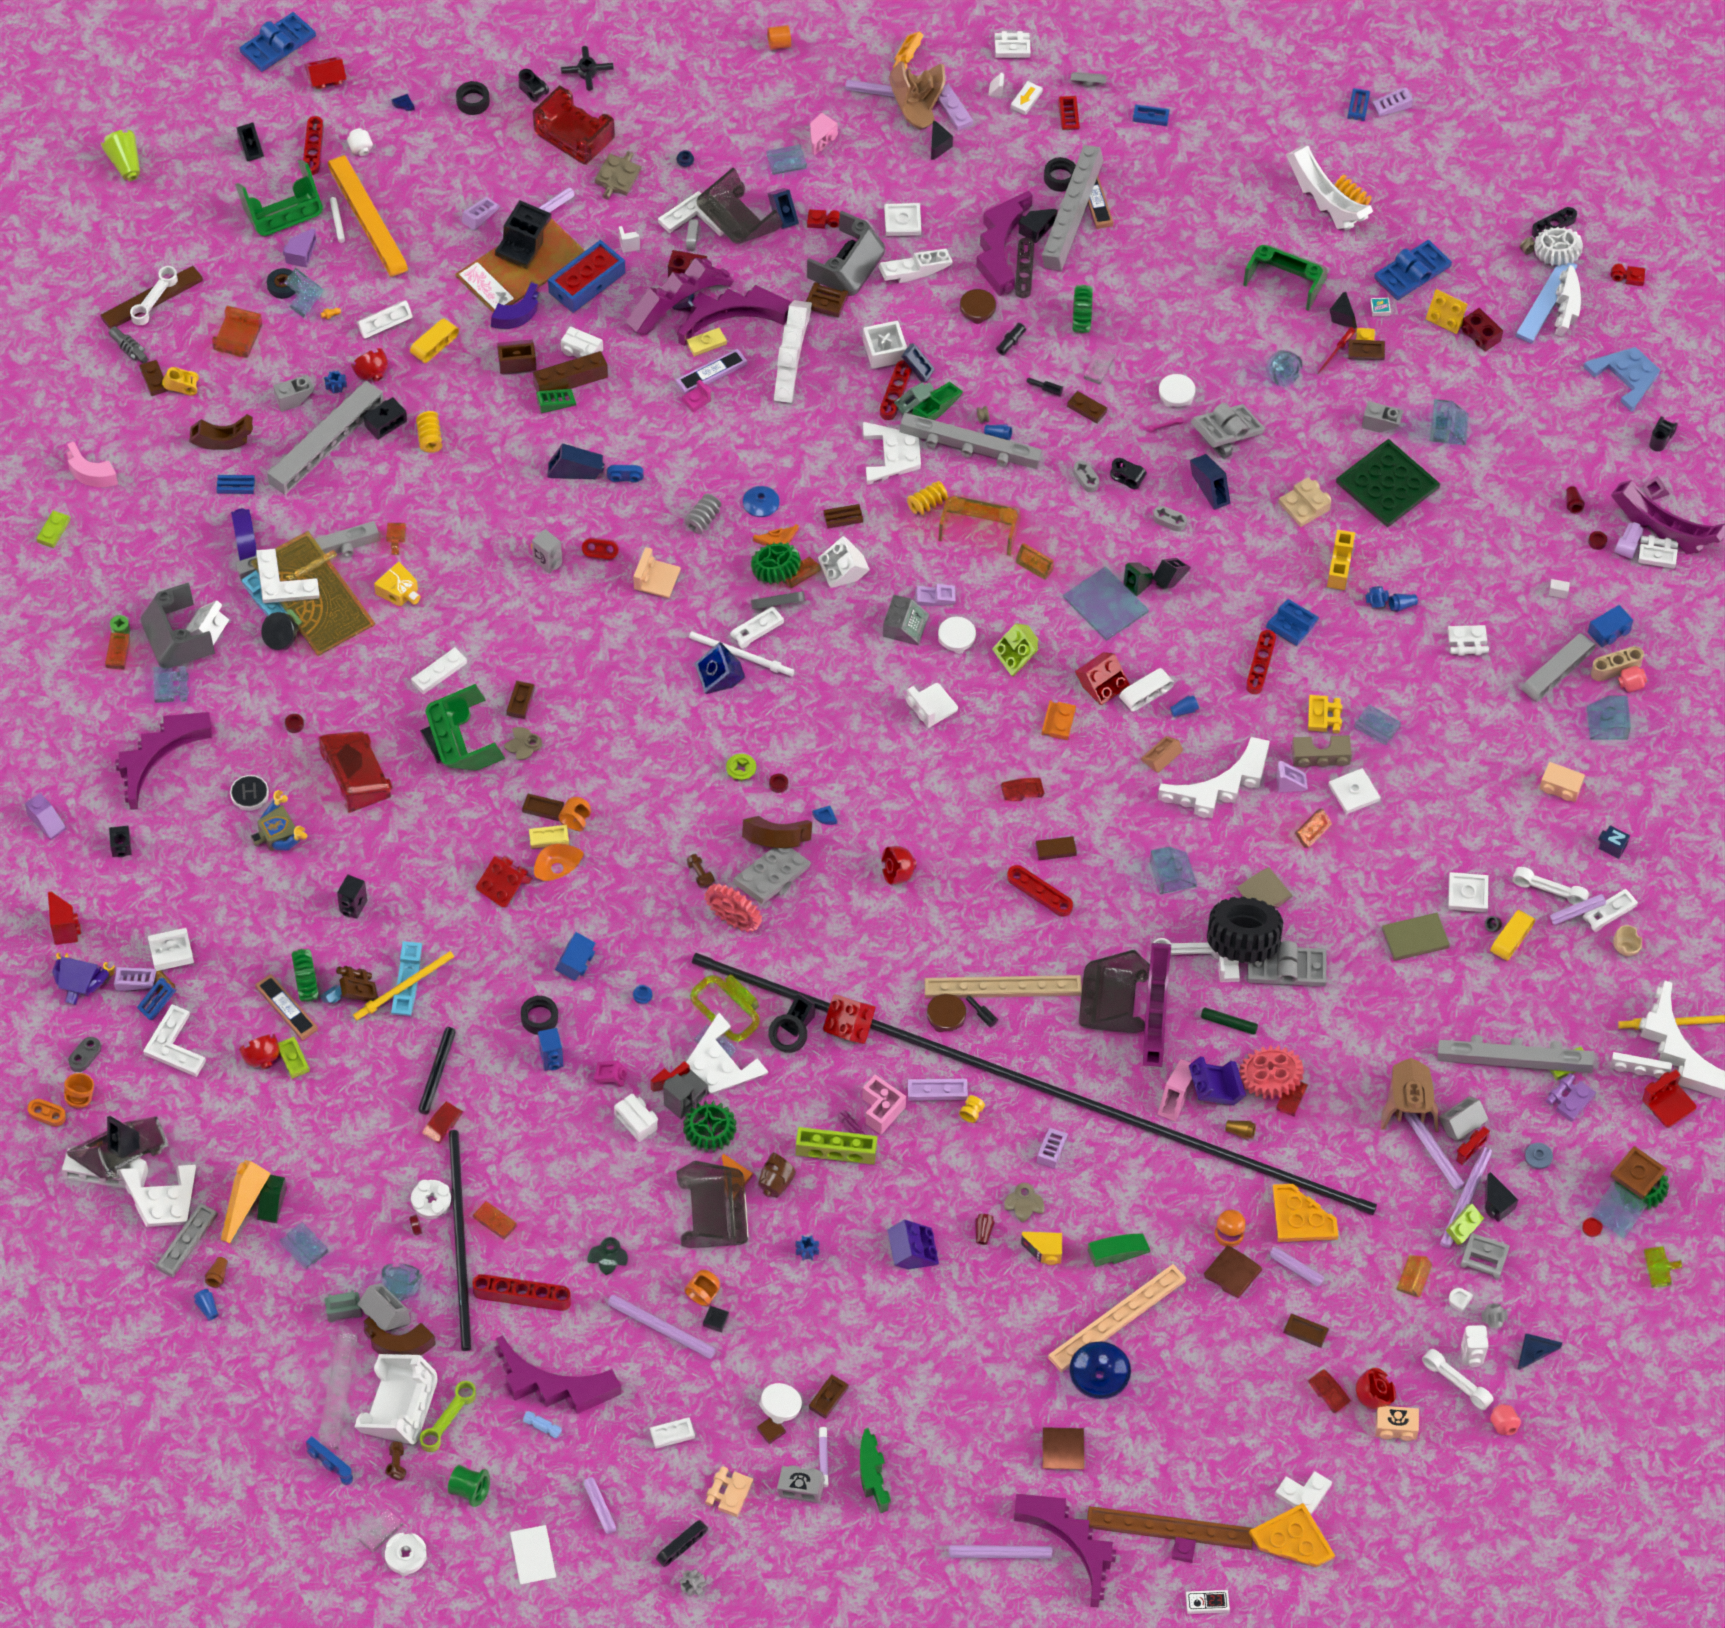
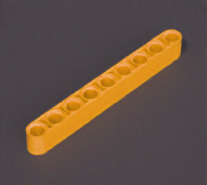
[328,155,408,277]

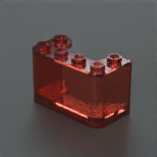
[533,85,615,165]

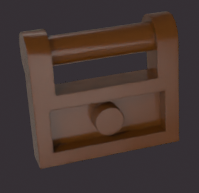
[806,282,849,318]

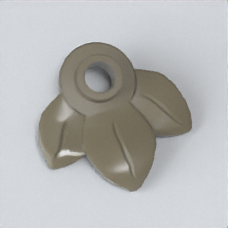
[504,727,542,760]
[1004,1183,1044,1222]

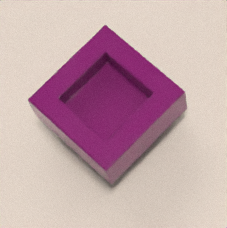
[1172,1537,1196,1563]

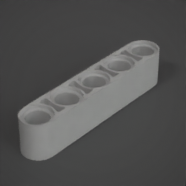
[1522,633,1596,702]

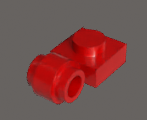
[807,209,840,229]
[1611,263,1646,287]

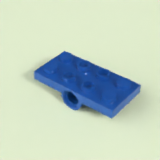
[239,12,316,72]
[1374,239,1452,301]

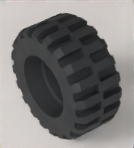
[1207,896,1284,963]

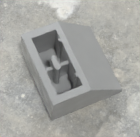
[357,1283,410,1331]

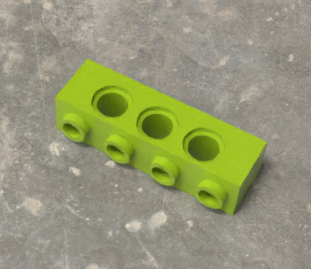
[795,1127,878,1165]

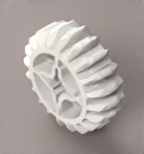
[1534,226,1583,267]

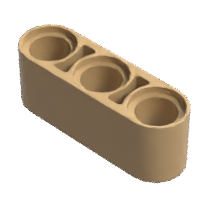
[1591,646,1644,681]

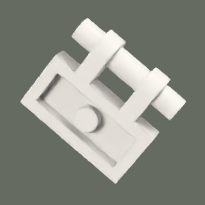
[994,31,1031,58]
[1638,535,1678,569]
[1447,625,1489,656]

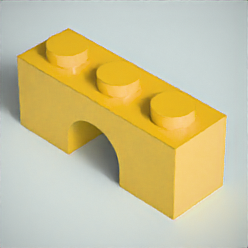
[1327,530,1355,590]

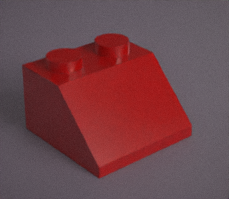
[304,57,347,89]
[48,892,81,945]

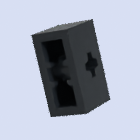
[363,397,407,440]
[337,874,368,919]

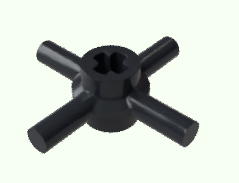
[561,46,614,91]

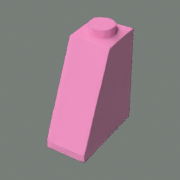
[1157,1059,1194,1122]

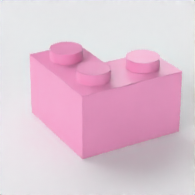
[862,1075,906,1135]

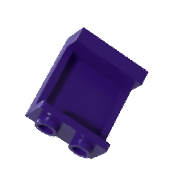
[1189,1056,1246,1106]

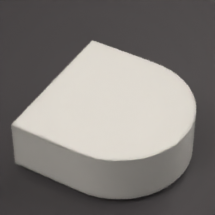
[1449,1288,1473,1313]

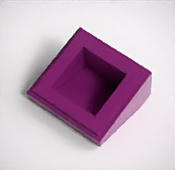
[1642,476,1670,501]

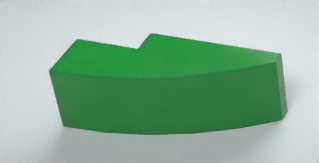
[912,381,963,420]
[1087,1233,1151,1267]

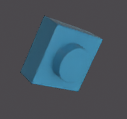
[320,985,342,1004]

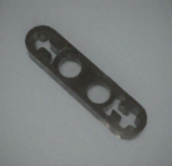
[1015,237,1034,298]

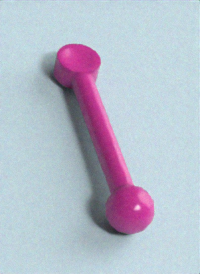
[1147,417,1183,432]

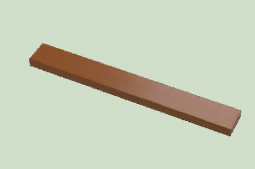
[1087,1506,1253,1550]

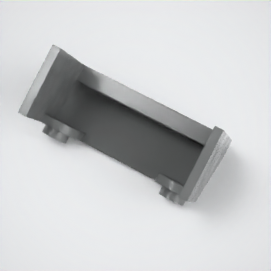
[807,211,885,296]
[140,582,215,669]

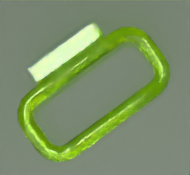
[690,974,760,1042]

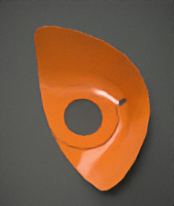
[534,844,584,881]

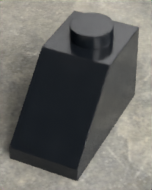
[1018,209,1058,243]
[1152,558,1191,589]
[107,1116,140,1158]
[1485,1172,1518,1222]

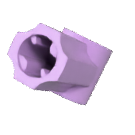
[1615,522,1644,559]

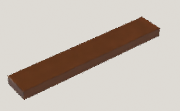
[101,266,203,329]

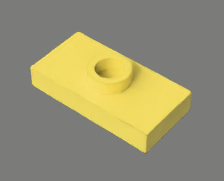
[686,328,727,357]
[529,825,569,849]

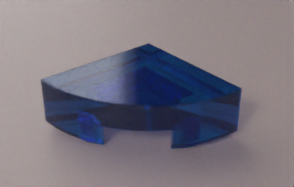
[391,94,415,111]

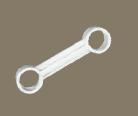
[130,266,178,325]
[1512,867,1589,905]
[1153,938,1219,959]
[1422,1349,1494,1410]

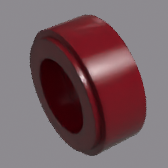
[1588,531,1608,550]
[285,714,304,733]
[769,773,788,793]
[409,1214,422,1236]

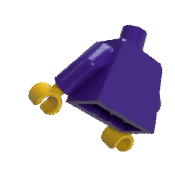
[52,952,115,1005]

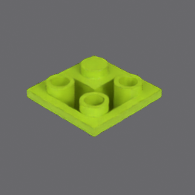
[992,623,1038,676]

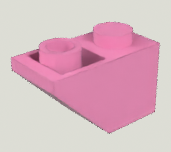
[810,113,838,155]

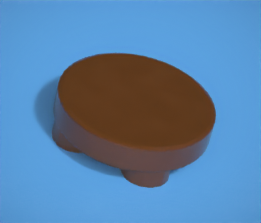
[960,289,996,324]
[927,994,966,1032]

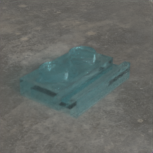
[766,144,807,175]
[1354,704,1401,745]
[279,1222,329,1270]

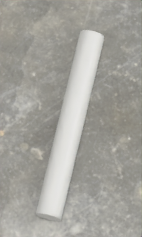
[329,197,345,243]

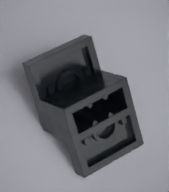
[495,200,552,269]

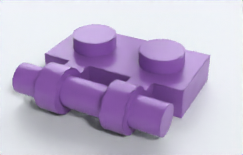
[1546,1073,1596,1122]

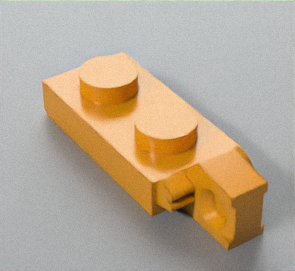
[893,31,924,70]

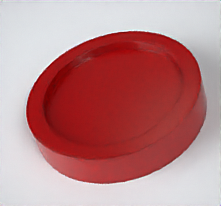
[1582,1217,1603,1237]

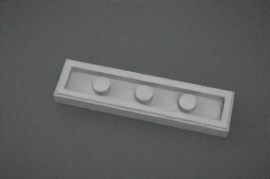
[156,1203,218,1278]

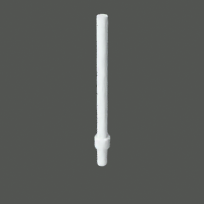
[689,631,794,677]

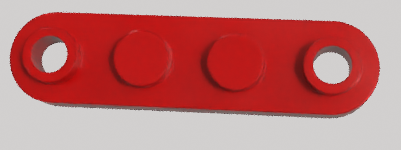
[1007,865,1073,916]

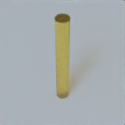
[286,550,337,581]

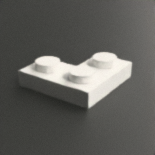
[1275,1471,1332,1515]

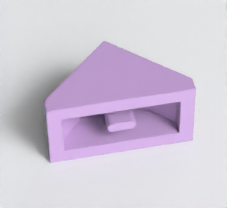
[1276,761,1308,793]

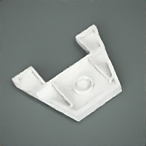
[863,422,921,485]
[686,1013,768,1095]
[118,1165,196,1227]

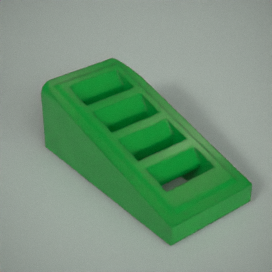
[536,389,576,413]

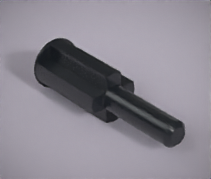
[1026,378,1063,396]
[966,996,998,1027]

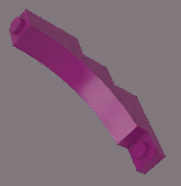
[976,190,1033,296]

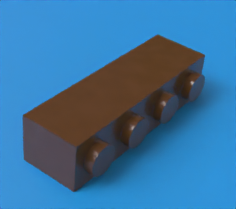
[533,351,608,392]

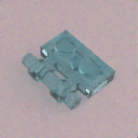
[153,666,189,703]

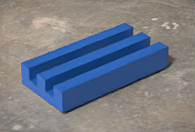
[1347,88,1370,121]
[1132,104,1170,126]
[216,475,255,494]
[137,977,177,1020]

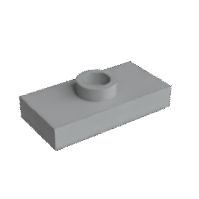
[1071,72,1106,85]

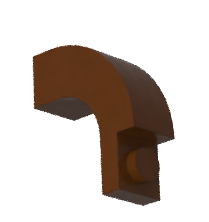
[189,414,253,450]
[742,816,812,848]
[363,1316,436,1356]

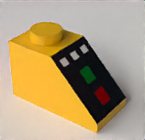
[1021,1231,1062,1265]

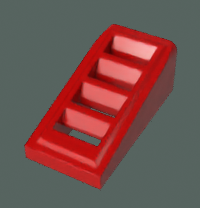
[1058,96,1080,130]

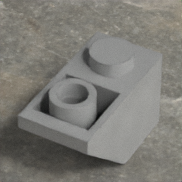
[273,374,314,412]
[1362,401,1404,432]

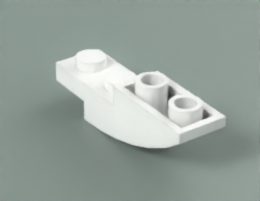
[878,249,953,283]
[1555,265,1581,337]

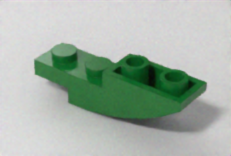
[859,1428,891,1513]

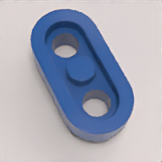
[607,465,644,483]

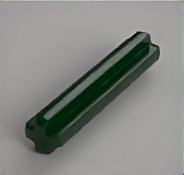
[1201,1007,1258,1035]

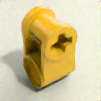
[162,367,199,396]

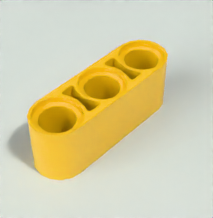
[410,318,459,363]
[1490,909,1536,961]

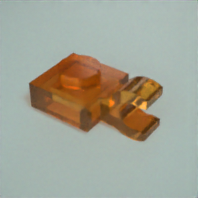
[386,523,406,555]

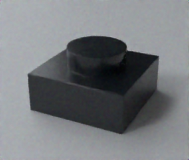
[703,1306,729,1333]

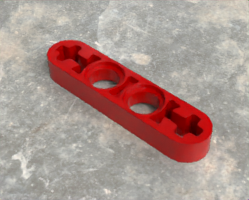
[303,116,324,175]
[880,360,912,420]
[1246,630,1276,694]

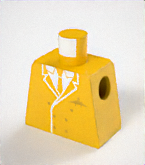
[374,561,421,606]

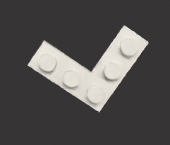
[658,191,733,236]
[256,549,319,603]
[143,1004,206,1077]

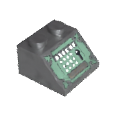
[883,595,929,646]

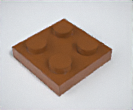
[1610,1146,1667,1199]

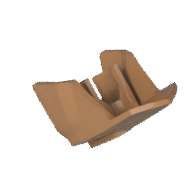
[889,61,946,130]
[1381,1058,1439,1132]

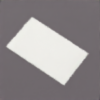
[510,1525,556,1584]

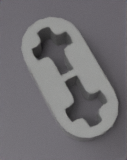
[686,219,699,250]
[1073,461,1099,492]
[1153,506,1187,531]

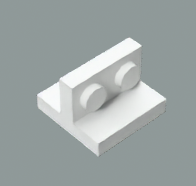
[186,600,229,645]
[148,928,194,971]

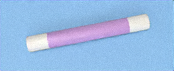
[819,1427,828,1487]

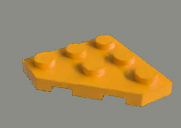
[1272,1184,1339,1242]
[1249,1503,1335,1568]

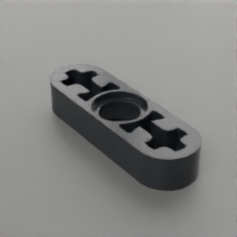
[1531,207,1577,239]
[656,1520,708,1567]

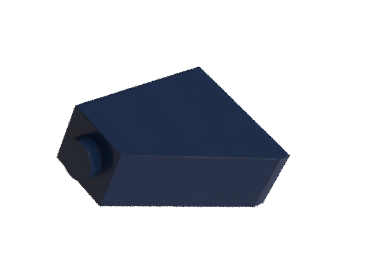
[547,443,605,480]
[1190,454,1231,510]

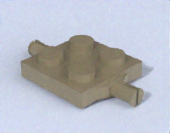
[595,151,642,200]

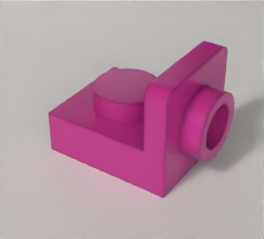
[682,380,711,412]
[594,1060,627,1087]

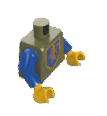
[251,790,307,851]

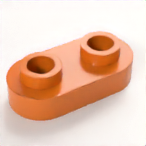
[27,1098,66,1127]

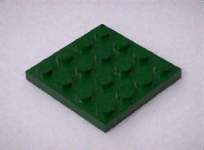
[1336,439,1440,528]

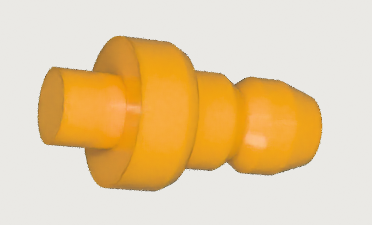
[320,308,341,320]

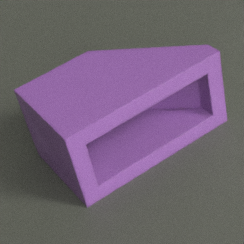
[283,228,317,268]
[25,793,66,840]

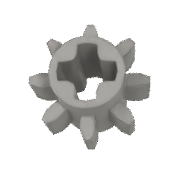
[1481,1303,1508,1328]
[679,1569,706,1596]

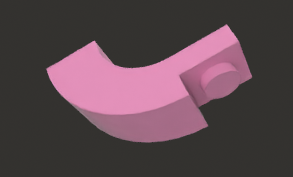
[66,442,118,487]

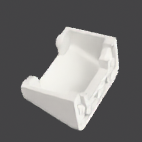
[355,1354,438,1444]

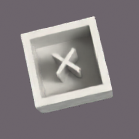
[863,321,907,369]

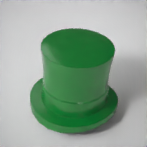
[448,1464,490,1507]

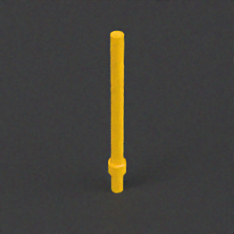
[352,951,454,1021]
[1618,1015,1725,1030]

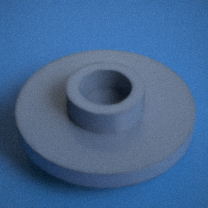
[1525,1143,1553,1169]

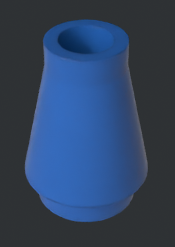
[984,424,1012,441]
[1389,593,1418,612]
[1170,695,1199,717]
[194,1289,219,1321]

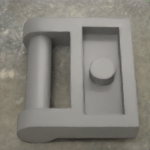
[1460,1233,1510,1279]

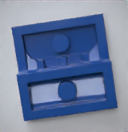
[1266,599,1319,646]

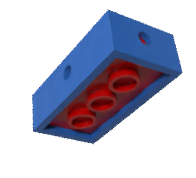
[548,240,626,313]

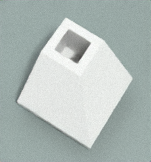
[818,536,870,588]

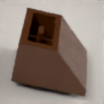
[497,339,536,374]

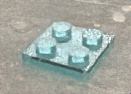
[1591,1182,1647,1238]

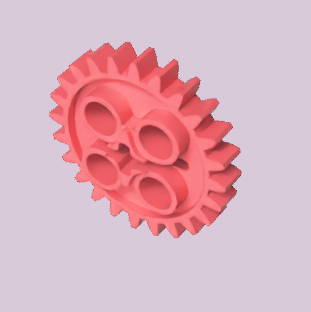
[704,883,762,932]
[1239,1045,1304,1099]

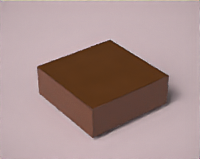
[757,1418,786,1444]

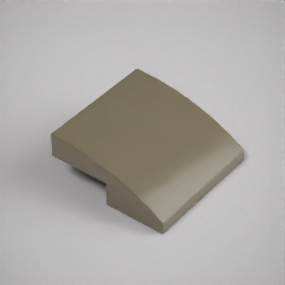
[1237,867,1293,908]

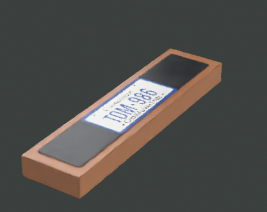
[1088,176,1114,229]
[255,974,318,1041]

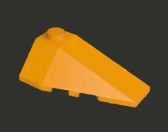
[220,1160,271,1243]

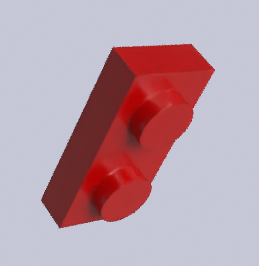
[1456,1126,1490,1165]

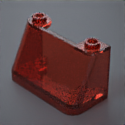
[318,731,393,813]

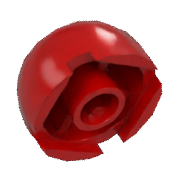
[351,348,388,382]
[881,846,917,885]
[239,1034,280,1070]
[1355,1367,1396,1410]

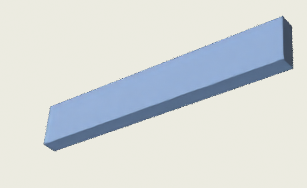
[1516,263,1577,344]

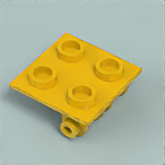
[1425,289,1468,334]

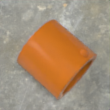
[767,25,791,50]

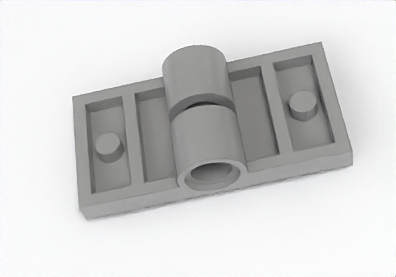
[1191,402,1265,447]
[733,847,811,904]
[1248,941,1326,986]

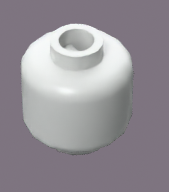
[347,128,373,156]

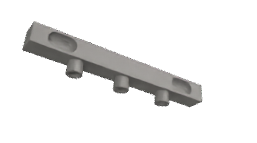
[899,412,1042,469]
[235,521,380,581]
[1438,1035,1594,1073]

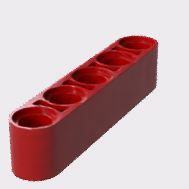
[472,1274,571,1311]

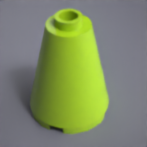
[101,130,140,181]

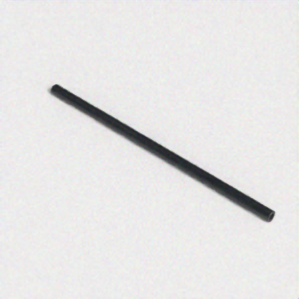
[449,1130,471,1351]

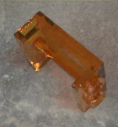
[212,306,263,358]

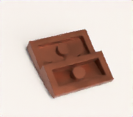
[1204,1245,1262,1298]
[1042,1427,1084,1470]

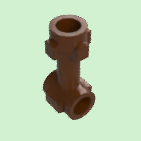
[687,854,715,888]
[385,1441,406,1480]

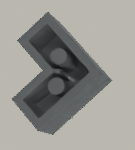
[663,1070,709,1119]

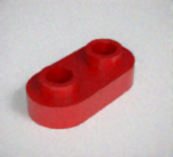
[581,537,619,559]

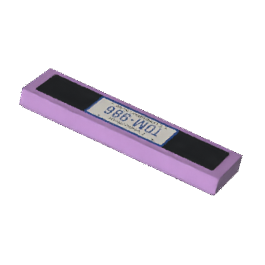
[676,349,747,395]

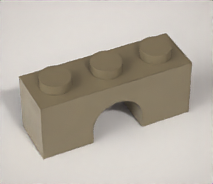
[1291,735,1352,768]

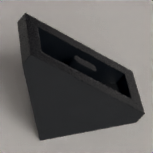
[931,121,953,160]
[236,122,264,161]
[1330,292,1357,329]
[781,993,815,1037]

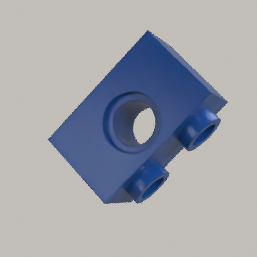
[538,1028,564,1071]

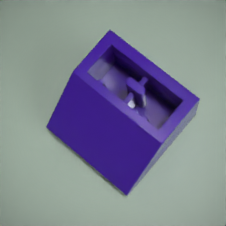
[887,1219,939,1270]

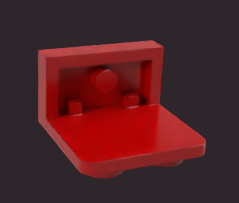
[476,855,533,908]
[823,994,876,1044]
[1642,1069,1697,1128]

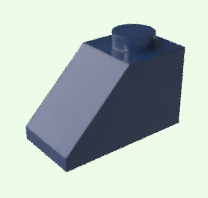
[767,188,799,229]

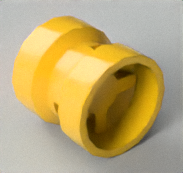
[959,1095,985,1123]

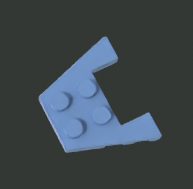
[1583,347,1660,412]

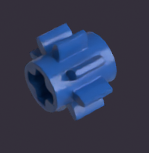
[324,371,347,394]
[1365,586,1389,608]
[795,1235,819,1261]

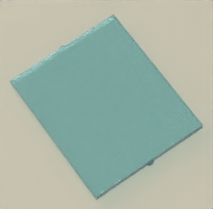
[1063,566,1149,641]

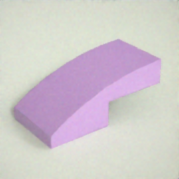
[915,584,956,606]

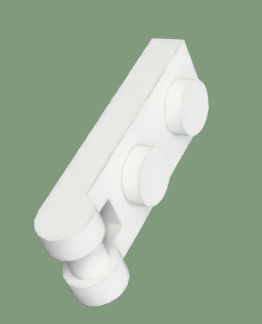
[730,606,784,649]
[1582,889,1638,932]

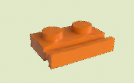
[1041,700,1076,740]

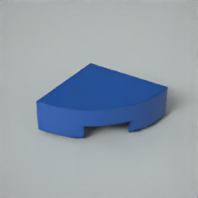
[812,805,837,825]

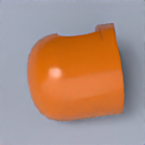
[558,796,591,832]
[64,1073,94,1109]
[1214,1209,1246,1247]
[684,1270,720,1306]

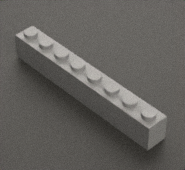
[1042,145,1103,271]
[267,381,384,495]

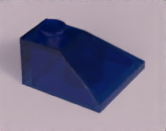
[694,642,745,694]

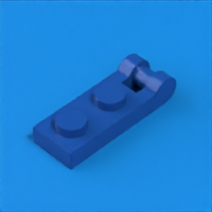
[306,1436,353,1485]

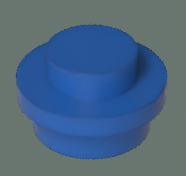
[633,985,653,1004]

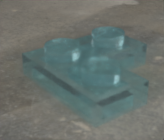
[284,268,324,318]

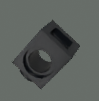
[109,826,132,857]

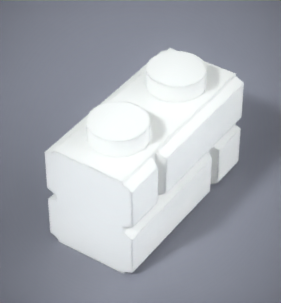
[561,327,603,358]
[614,1094,658,1142]
[1461,1325,1488,1367]

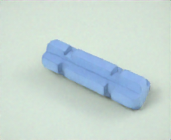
[523,1411,562,1438]

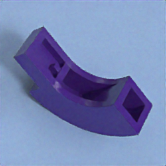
[490,282,539,329]
[231,508,257,561]

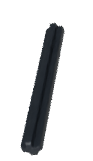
[418,1027,456,1115]

